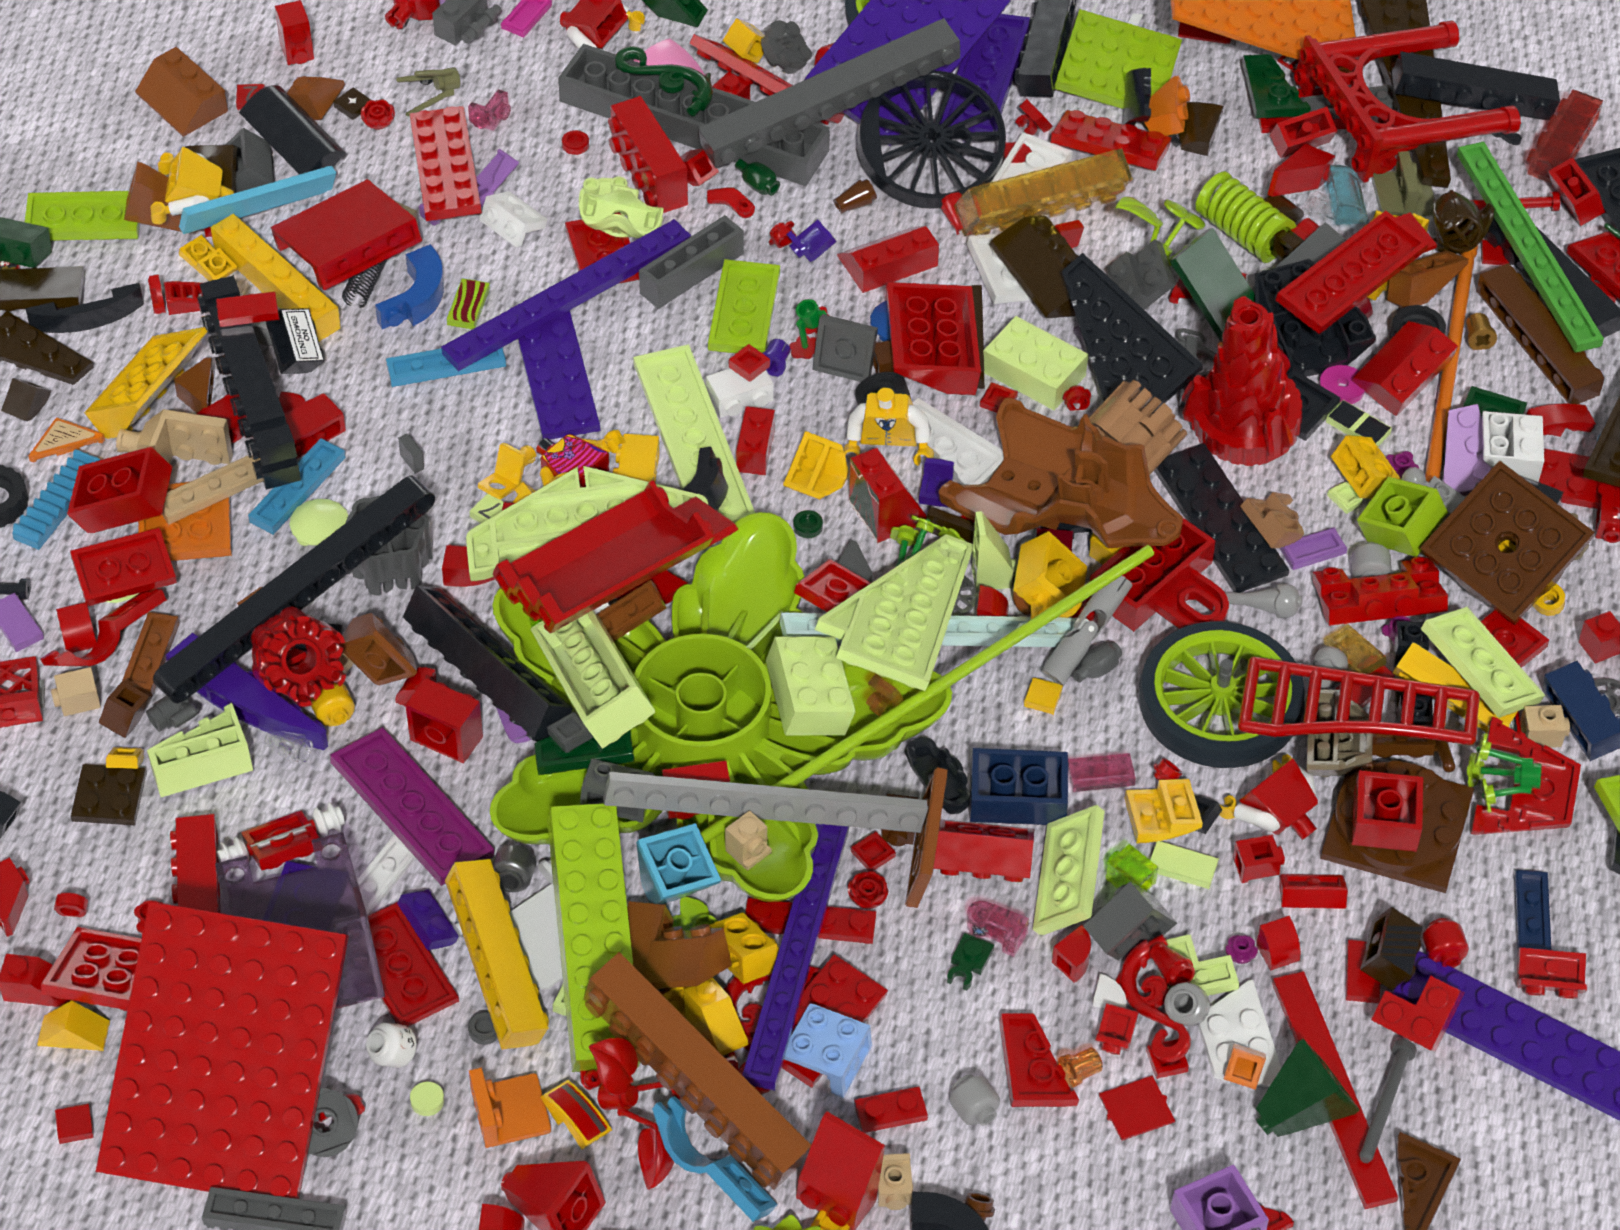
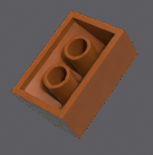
[135,46,228,137]

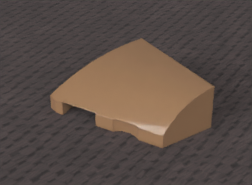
[1240,492,1304,548]

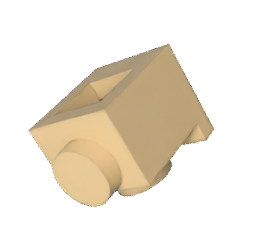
[725,811,772,871]
[877,1153,913,1210]

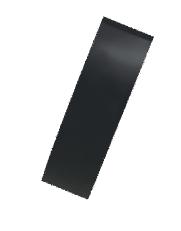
[25,283,144,333]

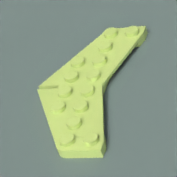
[466,466,715,582]

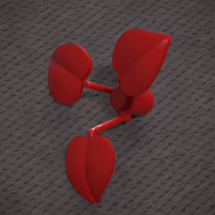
[589,1038,681,1190]

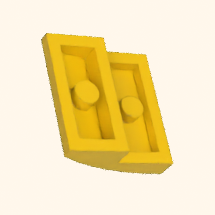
[1124,779,1203,843]

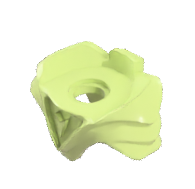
[579,185,664,238]

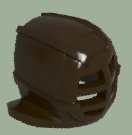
[1432,190,1494,254]

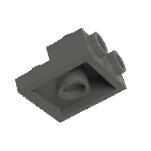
[1106,239,1176,310]

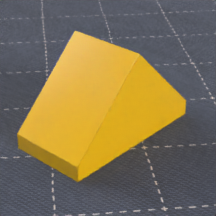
[37,1001,110,1051]

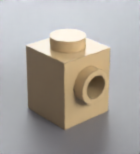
[51,667,101,716]
[1520,705,1570,747]

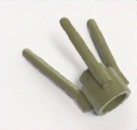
[396,67,460,116]

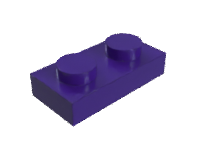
[397,889,459,951]

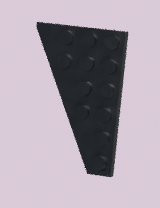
[1062,253,1203,414]

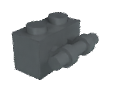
[432,0,502,46]

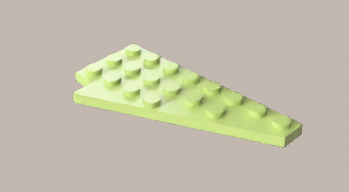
[815,534,973,691]

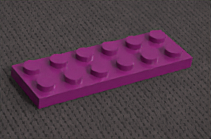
[330,727,494,886]

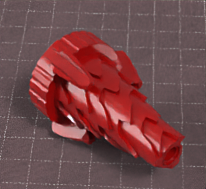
[1182,296,1302,466]

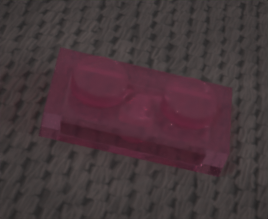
[1068,753,1136,792]

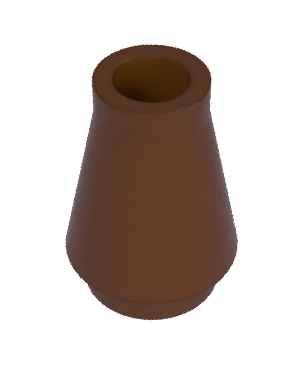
[833,179,877,214]

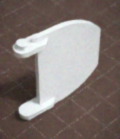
[453,860,563,990]

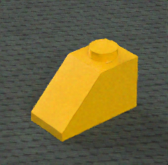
[684,978,748,1056]

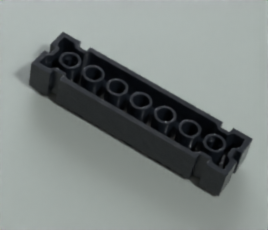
[197,275,301,490]

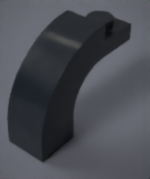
[681,446,729,511]
[911,1191,989,1230]

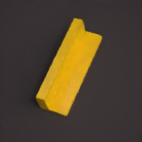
[1393,643,1518,734]

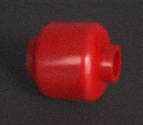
[1422,918,1469,968]

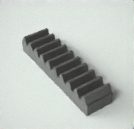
[202,1187,347,1230]

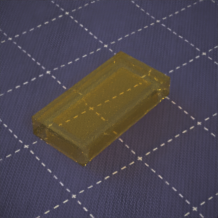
[1324,624,1387,674]

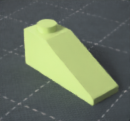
[971,511,1017,591]

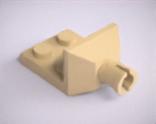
[116,409,233,465]

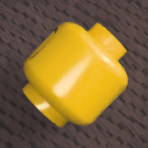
[310,683,355,727]

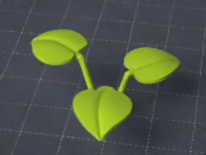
[1115,196,1205,267]

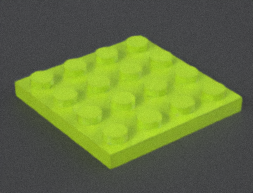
[1055,9,1182,109]

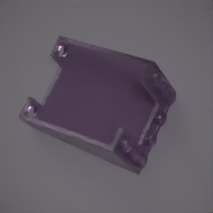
[215,832,385,1009]

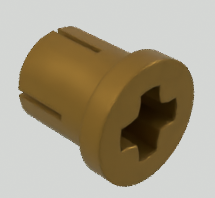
[1466,313,1497,350]

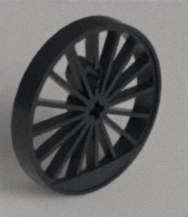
[857,70,1006,209]

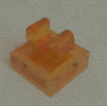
[866,674,904,716]

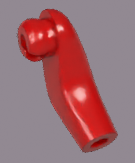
[707,187,755,219]

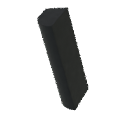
[239,85,346,175]

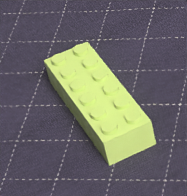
[530,610,656,749]

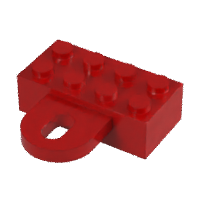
[1088,518,1229,632]

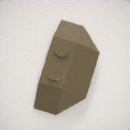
[1307,689,1373,777]

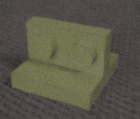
[1371,151,1435,216]

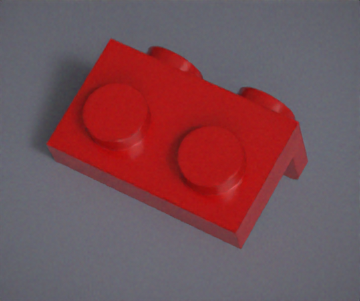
[1516,947,1588,999]

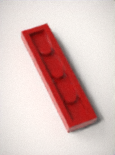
[745,898,877,944]

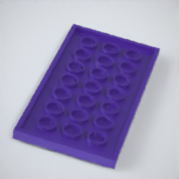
[804,0,1012,146]

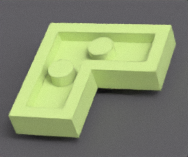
[1166,935,1239,996]

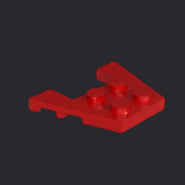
[1470,717,1581,835]

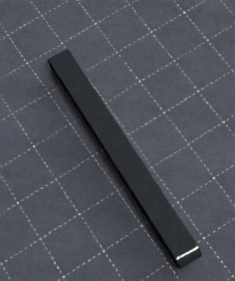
[153,475,435,704]

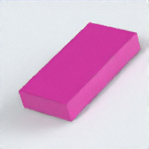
[501,0,552,38]

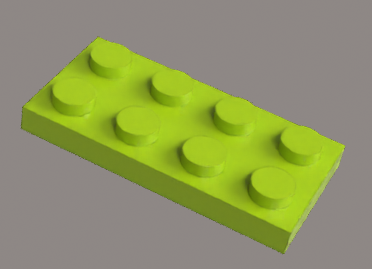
[24,191,140,241]
[708,259,780,353]

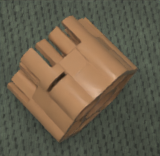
[1089,380,1187,475]

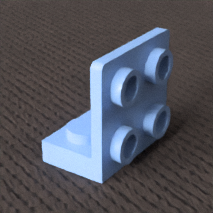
[784,1004,872,1098]

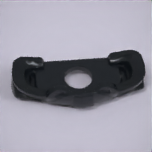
[904,737,971,814]

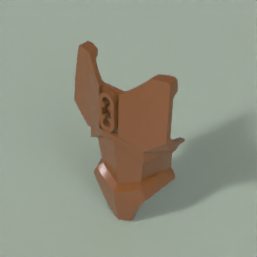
[939,398,1183,548]

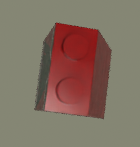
[849,448,927,543]

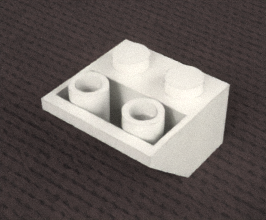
[1482,411,1544,482]

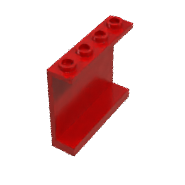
[270,179,422,291]

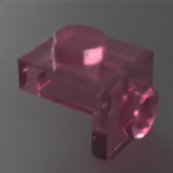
[468,89,511,131]

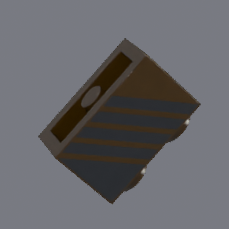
[1360,907,1423,990]

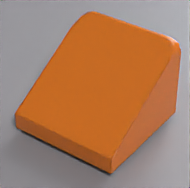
[1223,1043,1266,1090]

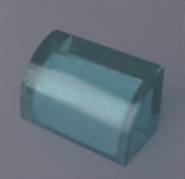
[1326,165,1369,225]

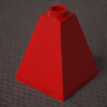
[501,1161,606,1230]

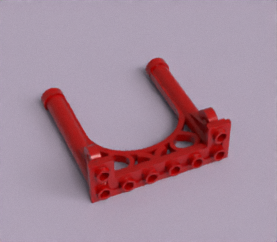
[1294,20,1521,183]

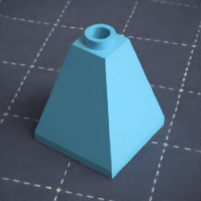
[636,823,722,904]

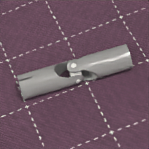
[1041,576,1133,686]

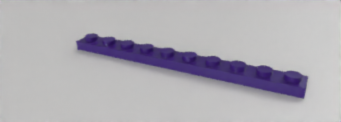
[441,219,691,372]
[742,824,849,1091]

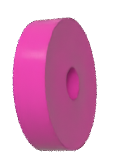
[1319,365,1365,404]

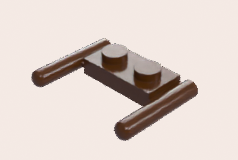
[1361,734,1456,773]

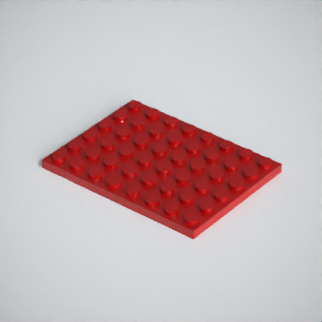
[95,901,349,1199]

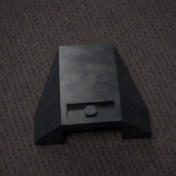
[1255,259,1376,377]

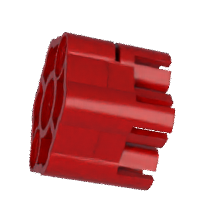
[251,607,346,707]

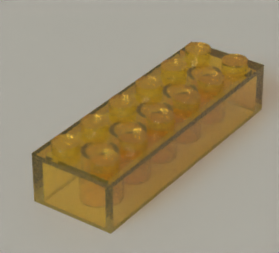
[954,149,1133,237]

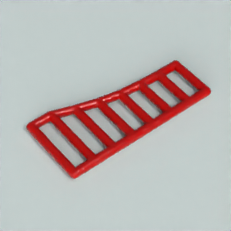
[1238,657,1480,745]

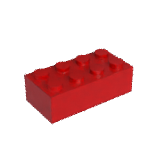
[608,96,688,213]

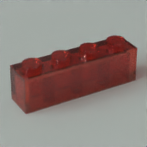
[1526,89,1603,183]

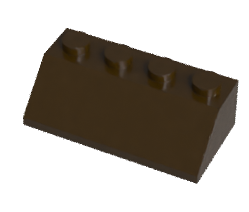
[990,216,1078,318]

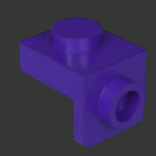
[787,219,837,262]
[919,458,954,508]

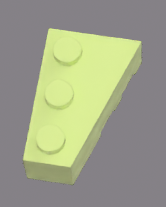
[147,703,253,797]

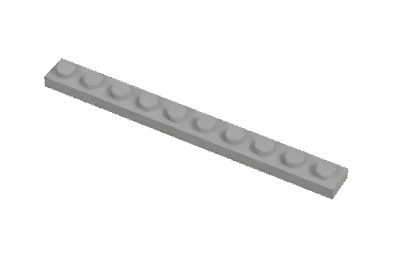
[603,772,928,833]

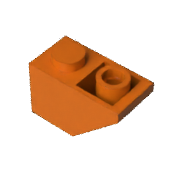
[1145,75,1190,136]

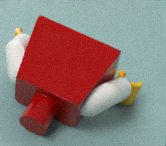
[560,0,645,49]
[1219,754,1318,840]

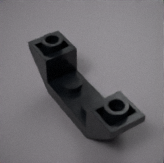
[1393,621,1433,726]

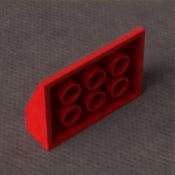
[886,282,981,395]

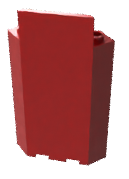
[492,480,739,634]

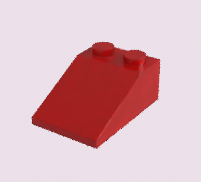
[796,1111,885,1230]

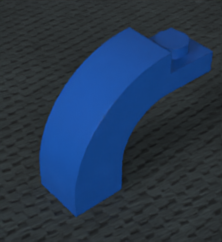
[375,244,444,329]

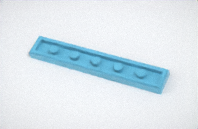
[179,166,336,234]

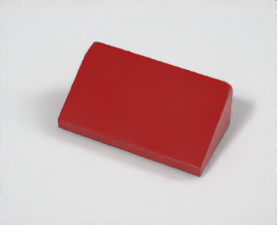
[1279,874,1348,909]

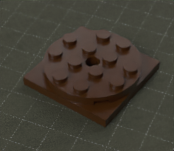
[1420,460,1595,625]
[1320,760,1474,893]

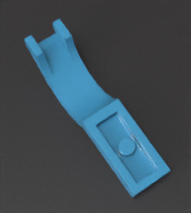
[652,1096,778,1222]

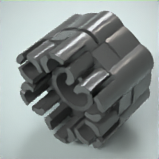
[346,496,433,596]

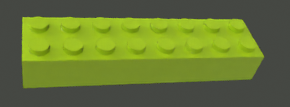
[547,804,640,1072]

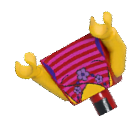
[536,430,625,488]

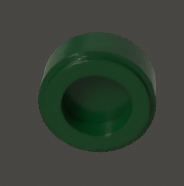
[793,510,823,538]

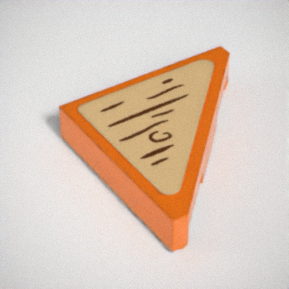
[28,418,105,463]

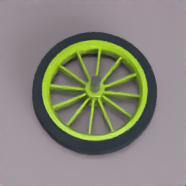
[1139,621,1304,768]

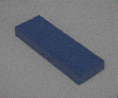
[1514,870,1552,955]

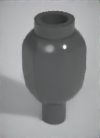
[1072,641,1122,683]

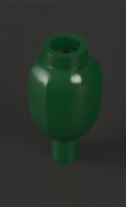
[735,159,780,196]

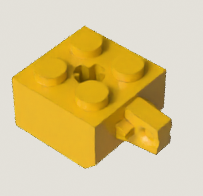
[1013,532,1087,619]

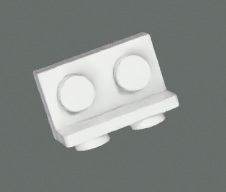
[479,191,548,247]

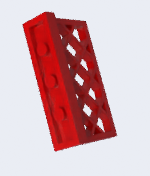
[0,656,43,728]

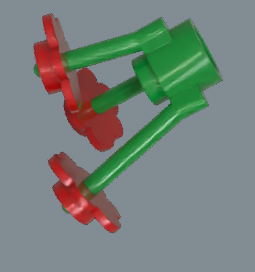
[789,299,830,359]

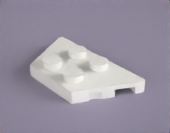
[1198,980,1281,1088]

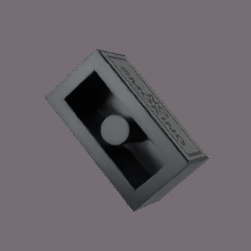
[265,308,324,374]

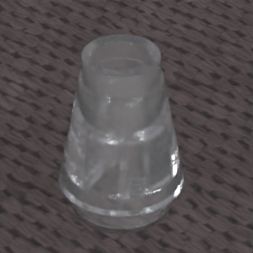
[264,729,313,764]

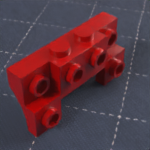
[1313,557,1448,626]

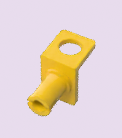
[478,442,536,499]

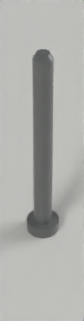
[1359,1039,1417,1163]

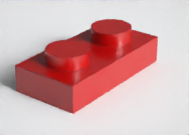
[854,1086,928,1133]

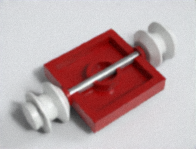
[216,802,345,873]

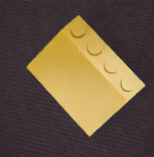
[84,327,208,439]

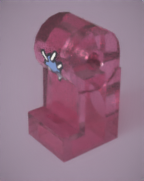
[967,901,1029,957]

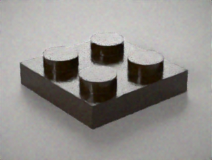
[71,764,147,826]

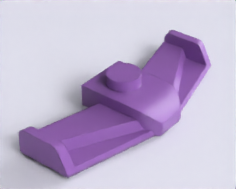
[419,148,519,226]

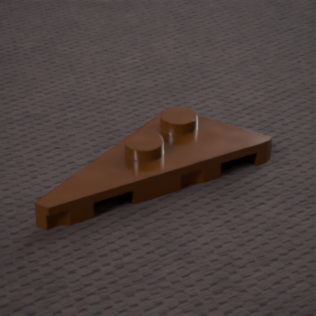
[1396,1132,1461,1230]

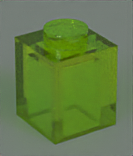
[1106,844,1158,891]

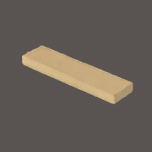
[162,456,263,525]

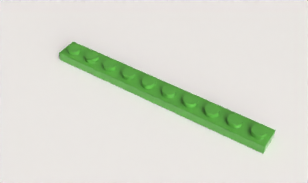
[1457,141,1604,353]

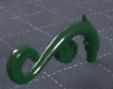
[615,46,713,116]

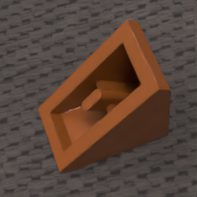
[174,358,215,413]

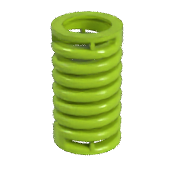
[1195,171,1296,263]

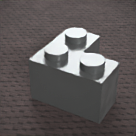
[1083,881,1177,961]

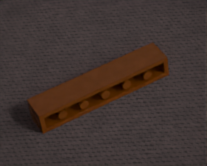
[1476,263,1605,404]

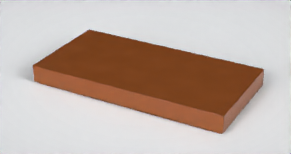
[905,767,948,908]

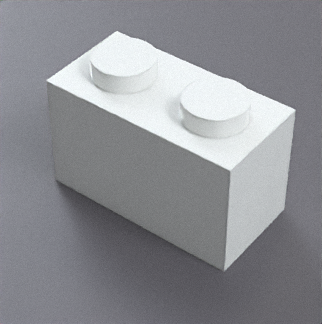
[706,369,773,418]

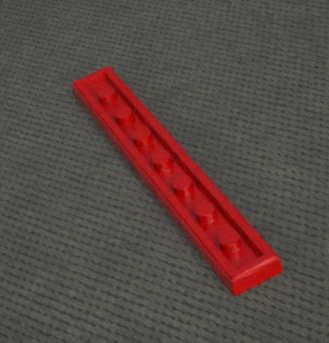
[1272,971,1398,1209]

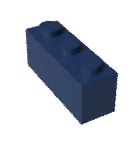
[1543,660,1620,761]

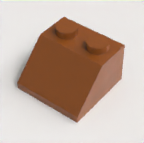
[340,613,417,686]
[643,924,732,989]

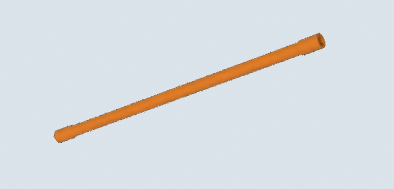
[1425,230,1478,482]

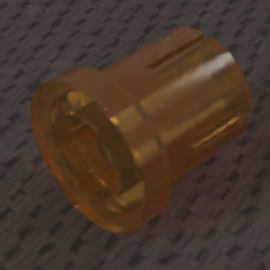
[1058,1047,1103,1088]

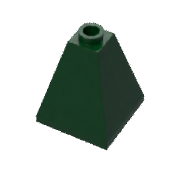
[1255,1039,1360,1137]

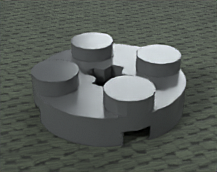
[761,20,812,74]
[308,1088,358,1157]

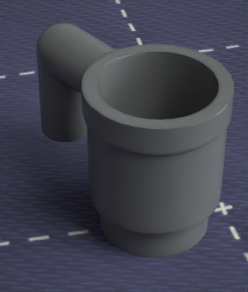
[146,696,198,732]

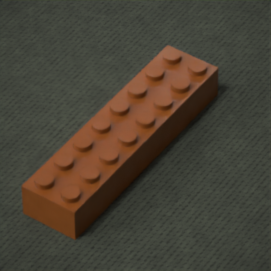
[584,952,811,1190]

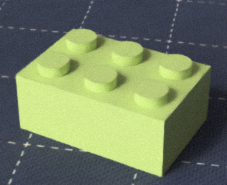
[983,316,1088,411]
[766,637,855,736]

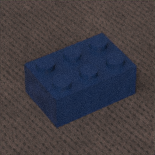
[970,748,1068,825]

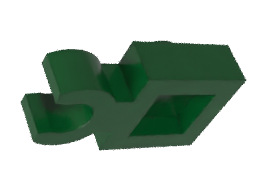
[947,933,995,991]

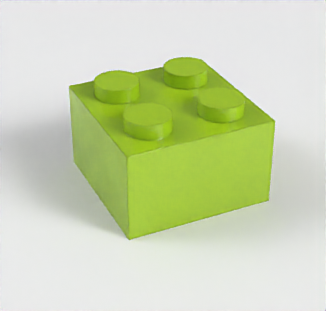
[1357,477,1448,557]

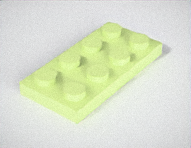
[1421,607,1545,718]
[1033,805,1105,935]

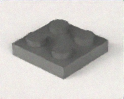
[812,314,878,382]

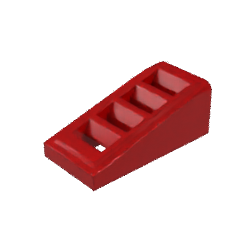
[164,281,201,315]

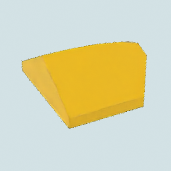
[783,431,849,500]

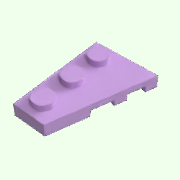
[1443,404,1492,496]

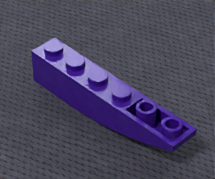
[166,632,328,750]

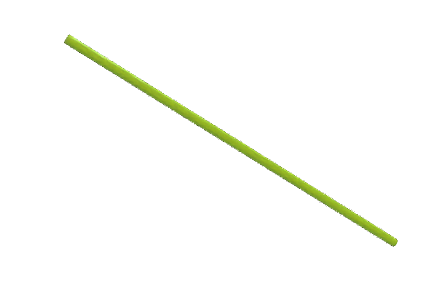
[700,545,1154,844]

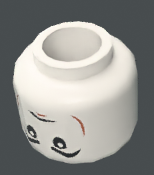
[366,1022,417,1068]

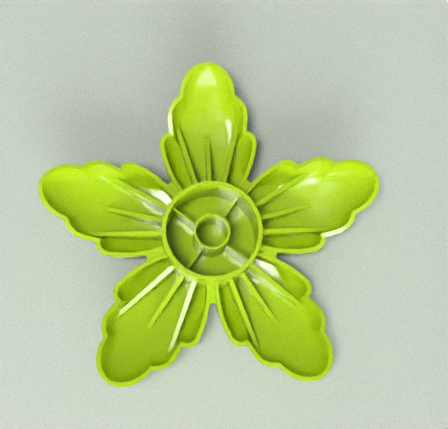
[489,512,952,902]

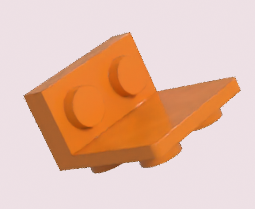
[468,1067,551,1148]

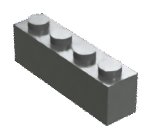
[639,215,744,309]

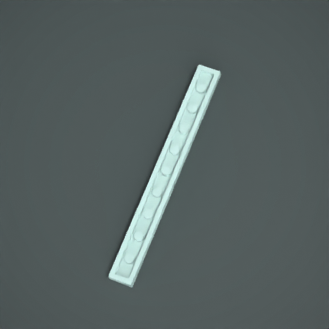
[779,613,1077,647]

